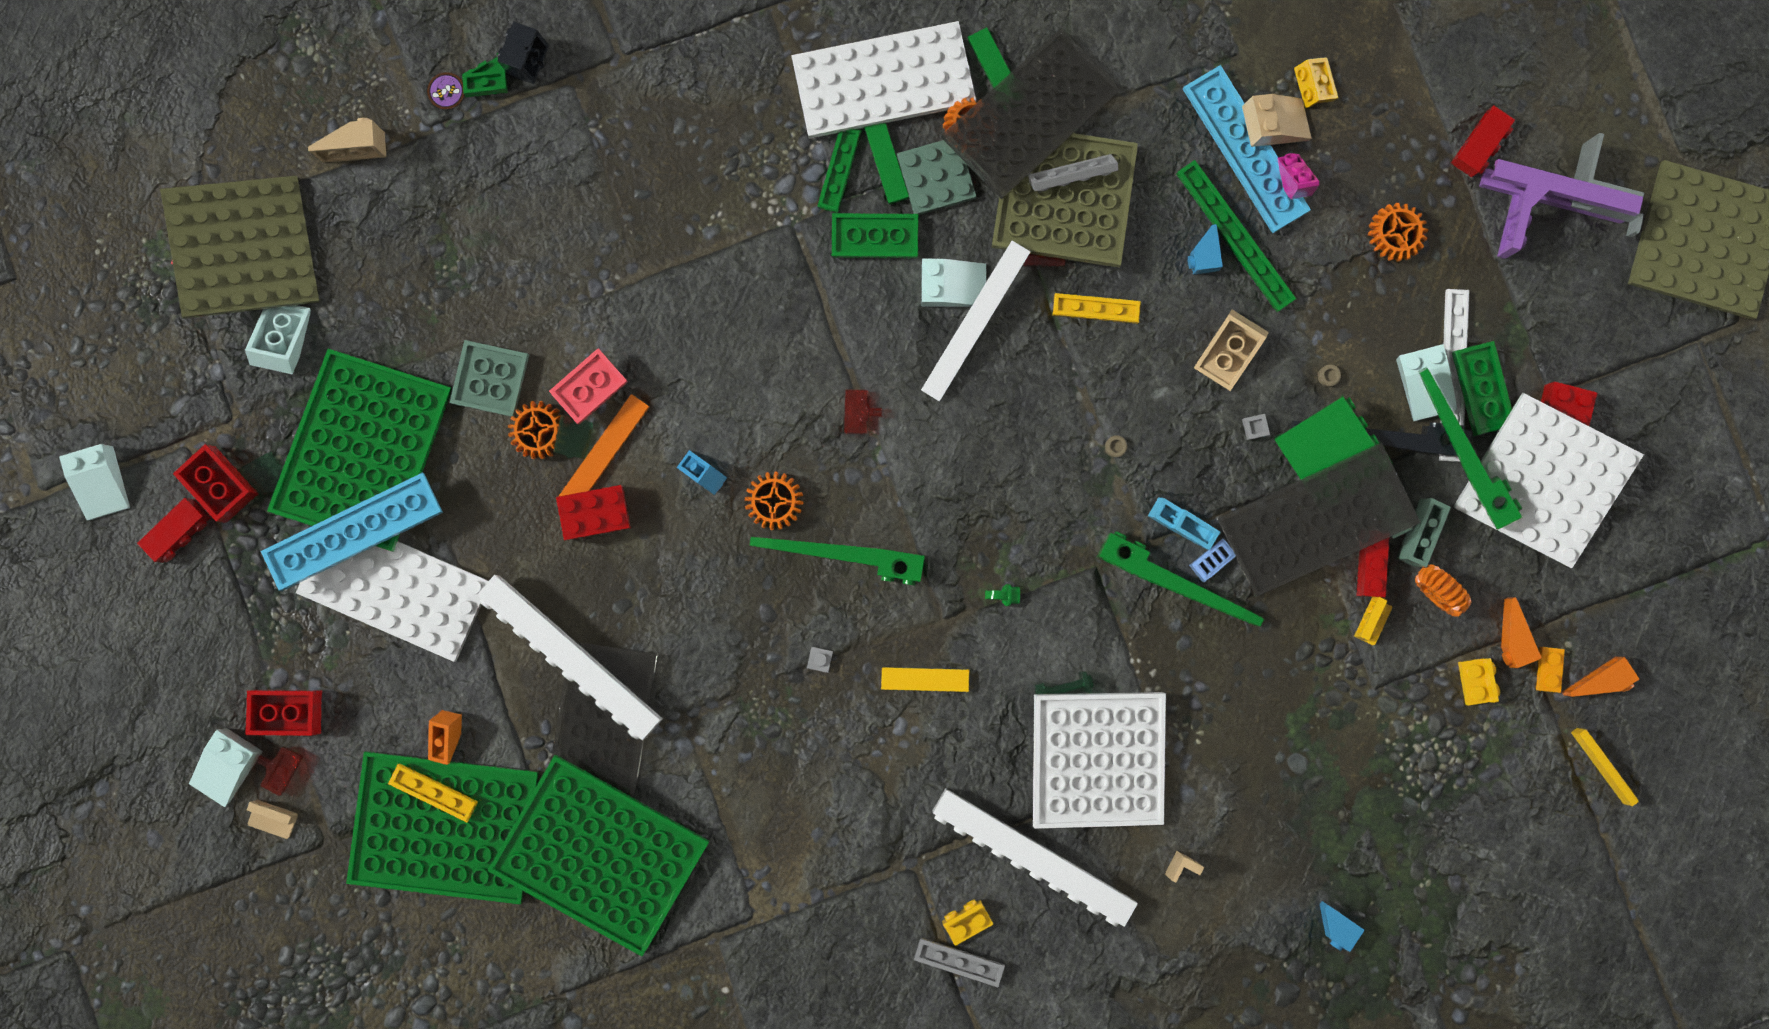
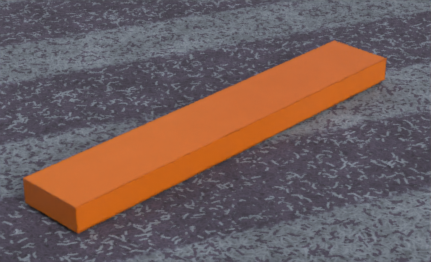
[558,394,649,497]

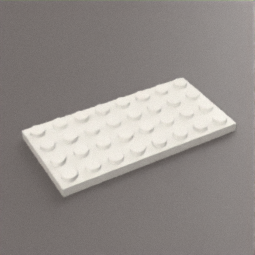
[791,21,976,139]
[296,541,489,662]

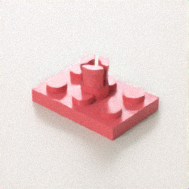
[549,348,628,425]

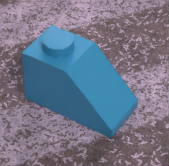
[1188,224,1223,275]
[677,450,727,495]
[1320,901,1364,952]

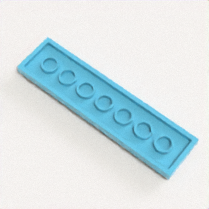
[1183,65,1311,234]
[261,473,443,591]

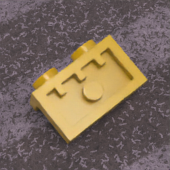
[1294,58,1338,108]
[1354,597,1392,645]
[1458,658,1500,706]
[942,899,994,946]

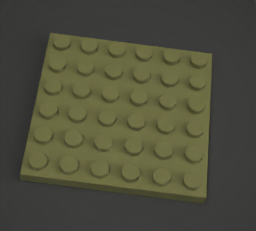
[991,124,1138,268]
[1628,160,1769,320]
[160,176,319,319]

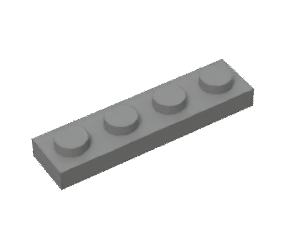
[1028,154,1118,191]
[914,937,1005,987]

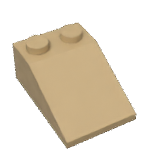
[1242,94,1312,147]
[308,118,386,163]
[1194,310,1269,391]

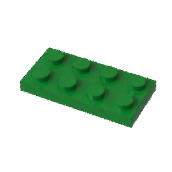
[832,213,918,258]
[1451,341,1512,436]

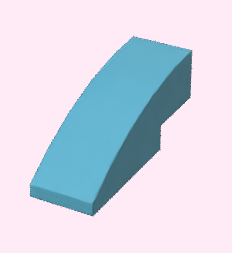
[1148,497,1220,550]

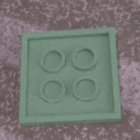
[897,139,976,215]
[450,340,529,417]

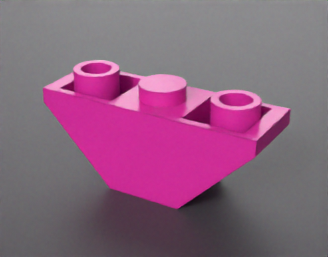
[1277,153,1319,199]

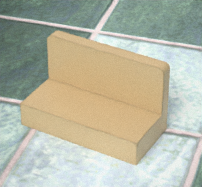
[247,800,298,839]
[1165,851,1204,883]

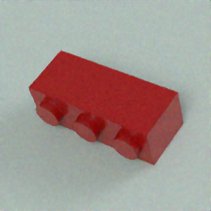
[1451,105,1515,177]
[137,498,211,563]
[1357,530,1390,598]

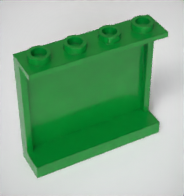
[1274,395,1392,513]

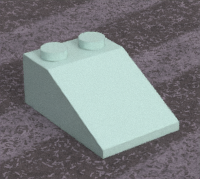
[921,259,986,307]
[245,305,311,374]
[1396,344,1457,422]
[59,444,130,521]
[189,728,263,807]

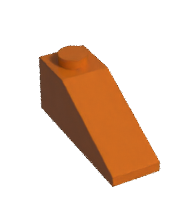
[1501,597,1542,668]
[1562,656,1639,697]

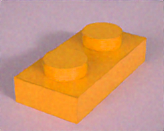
[1536,647,1565,693]

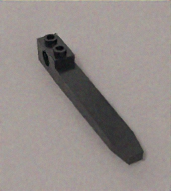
[1291,420,1472,456]

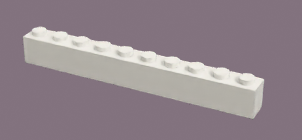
[477,575,663,740]
[933,788,1138,927]

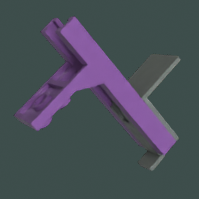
[1479,133,1644,259]

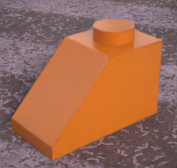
[428,710,462,765]

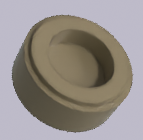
[1318,365,1341,387]
[1105,436,1127,458]

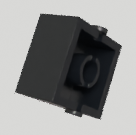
[497,21,549,84]

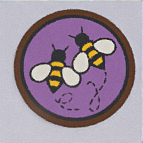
[427,73,464,109]

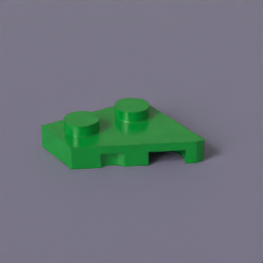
[462,53,508,98]

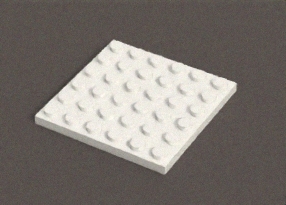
[1453,392,1644,568]
[1033,692,1166,828]

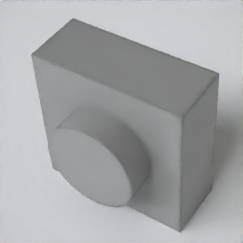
[1242,414,1270,440]
[807,647,833,673]

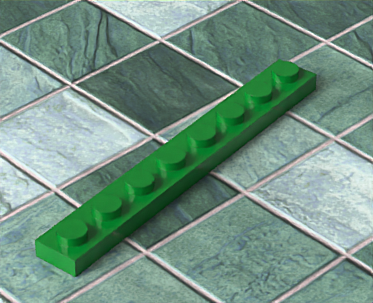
[1176,160,1296,312]

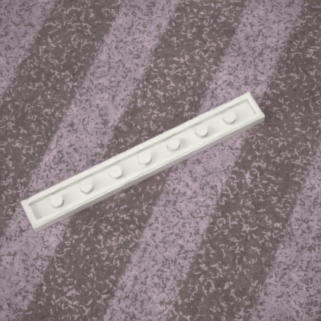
[921,241,1030,401]
[1439,289,1469,462]

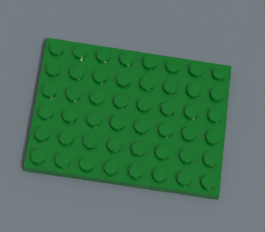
[267,349,452,552]
[346,751,539,905]
[487,754,709,956]

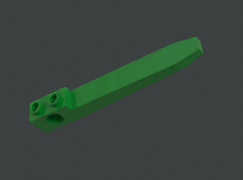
[1418,367,1522,530]
[1097,531,1264,627]
[749,537,925,586]

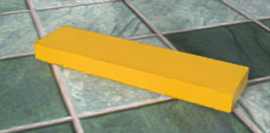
[1052,293,1141,324]
[881,667,969,692]
[1571,728,1639,806]
[388,763,478,822]

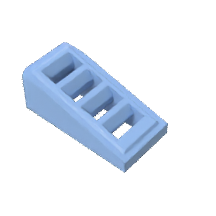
[1189,538,1237,582]

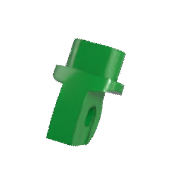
[985,584,1020,607]

